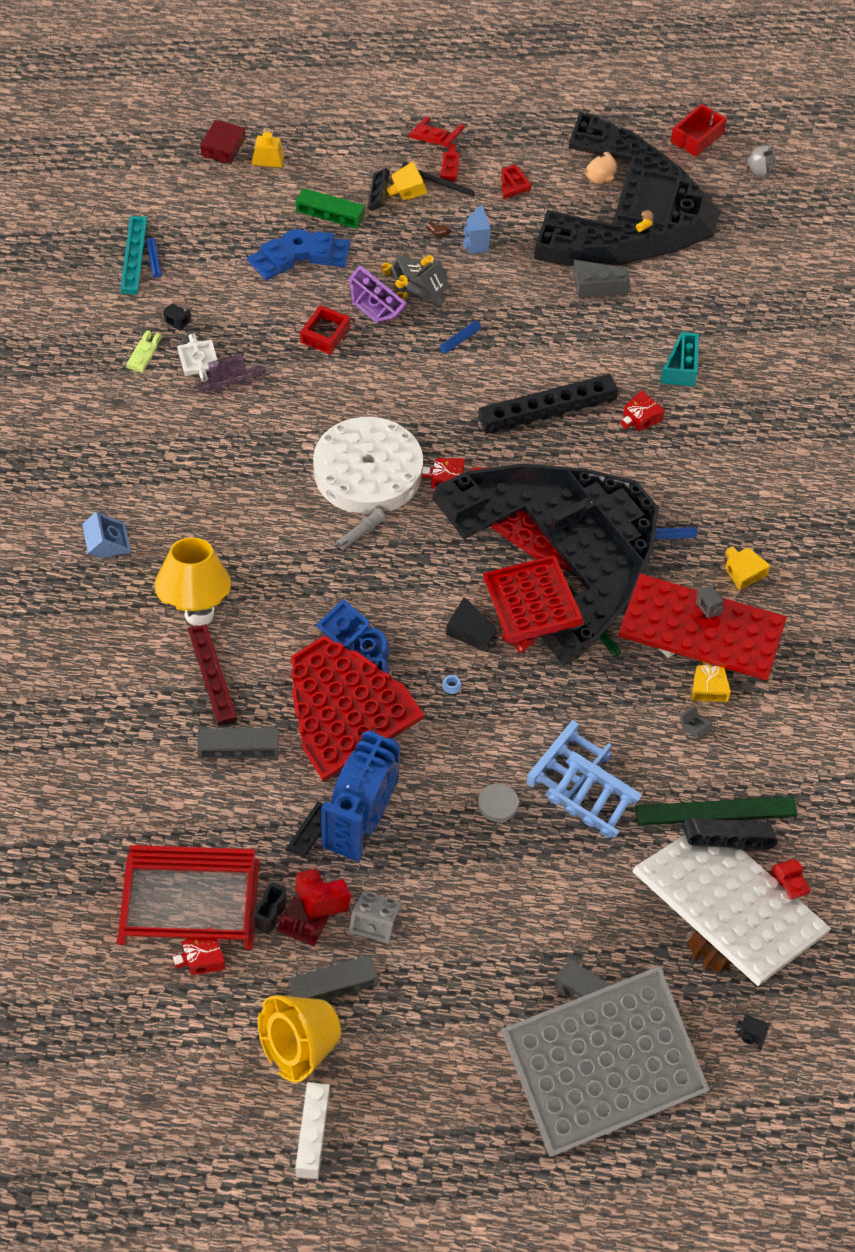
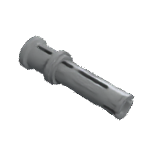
[336,507,387,551]

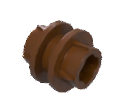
[687,931,732,974]

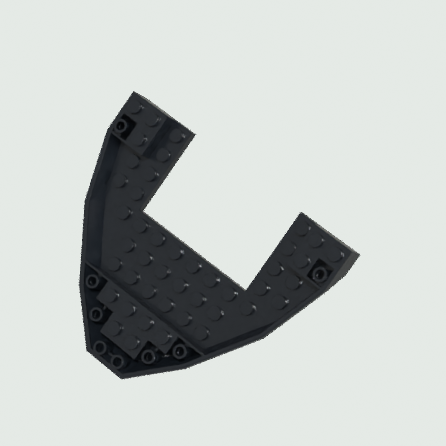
[534,112,720,266]
[432,463,659,666]

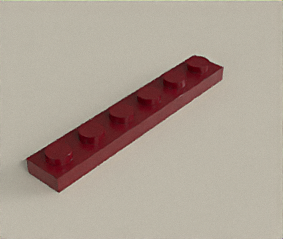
[188,624,237,726]

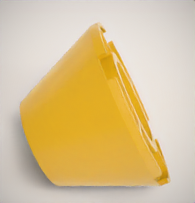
[155,537,231,611]
[258,995,341,1082]

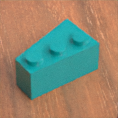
[660,332,699,387]

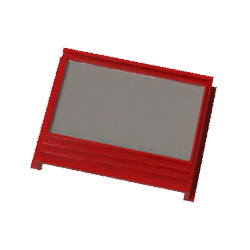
[117,845,260,949]

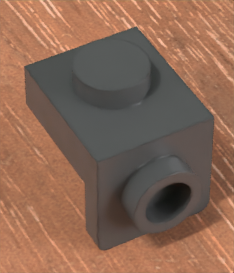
[680,705,713,738]

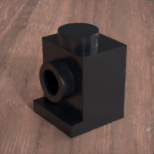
[163,303,191,331]
[734,1014,770,1050]

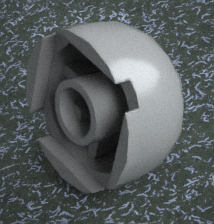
[748,145,776,178]

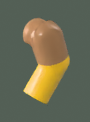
[636,210,653,232]

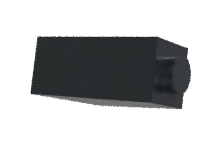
[446,597,498,653]

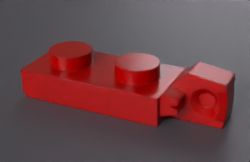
[440,144,460,181]

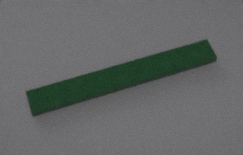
[635,797,797,826]

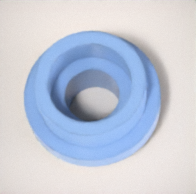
[442,675,462,694]

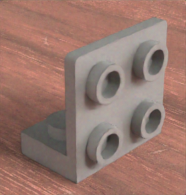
[348,891,402,944]

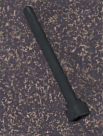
[401,161,475,196]

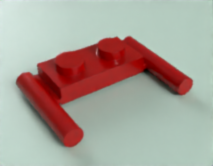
[408,116,465,147]

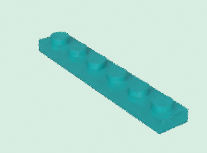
[120,216,147,295]

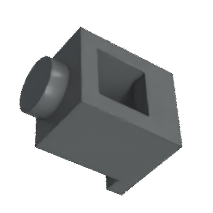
[696,584,724,619]

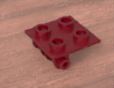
[276,896,330,947]

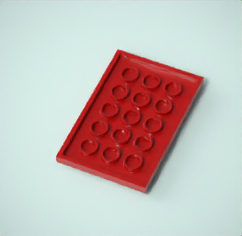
[482,555,584,644]

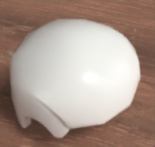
[184,607,215,626]

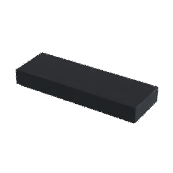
[368,168,390,211]
[287,801,323,859]

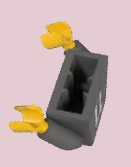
[395,255,449,306]
[381,256,424,302]

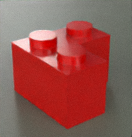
[295,868,351,920]

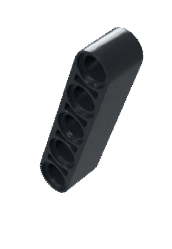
[682,818,778,850]

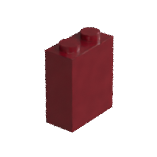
[200,120,246,164]

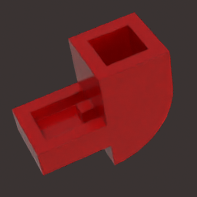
[771,859,811,900]

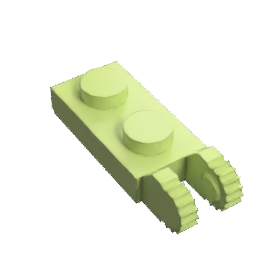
[126,330,161,372]

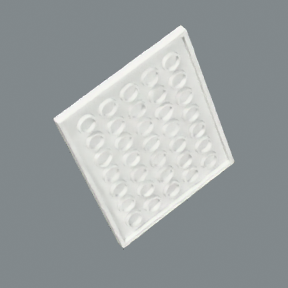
[633,835,831,986]

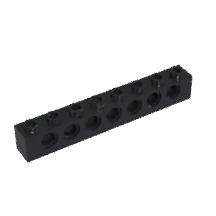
[478,374,618,434]

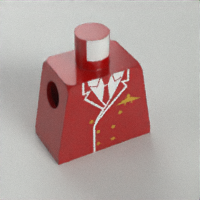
[620,390,665,431]
[422,458,465,489]
[172,926,226,975]

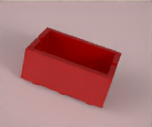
[671,103,727,157]

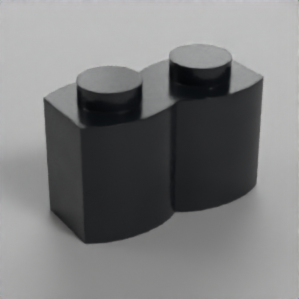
[254,882,287,933]

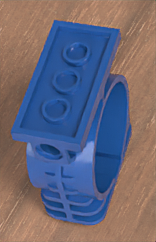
[321,731,400,862]

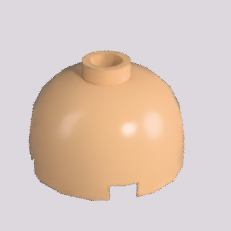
[584,152,617,184]

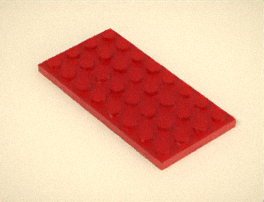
[618,574,787,681]

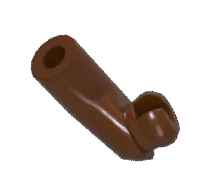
[426,221,451,237]

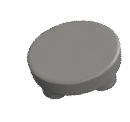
[478,783,519,823]

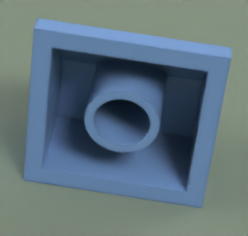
[463,205,491,254]
[82,512,131,558]

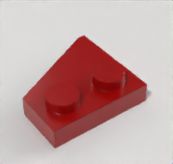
[501,164,531,199]

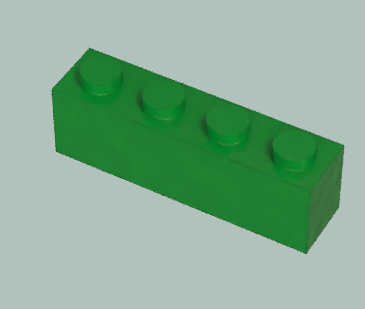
[296,188,365,229]

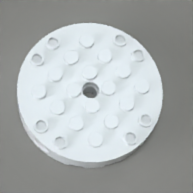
[313,417,423,515]

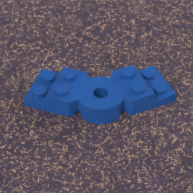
[247,229,350,281]
[316,599,390,674]

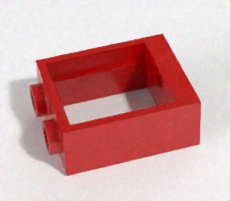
[300,305,350,355]

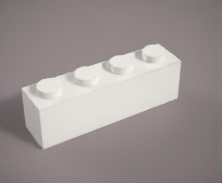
[295,1082,329,1179]

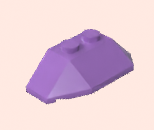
[349,265,407,323]

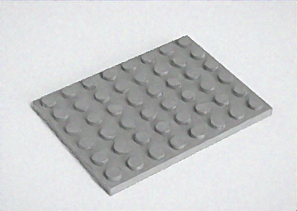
[501,966,710,1157]

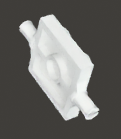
[177,333,219,382]

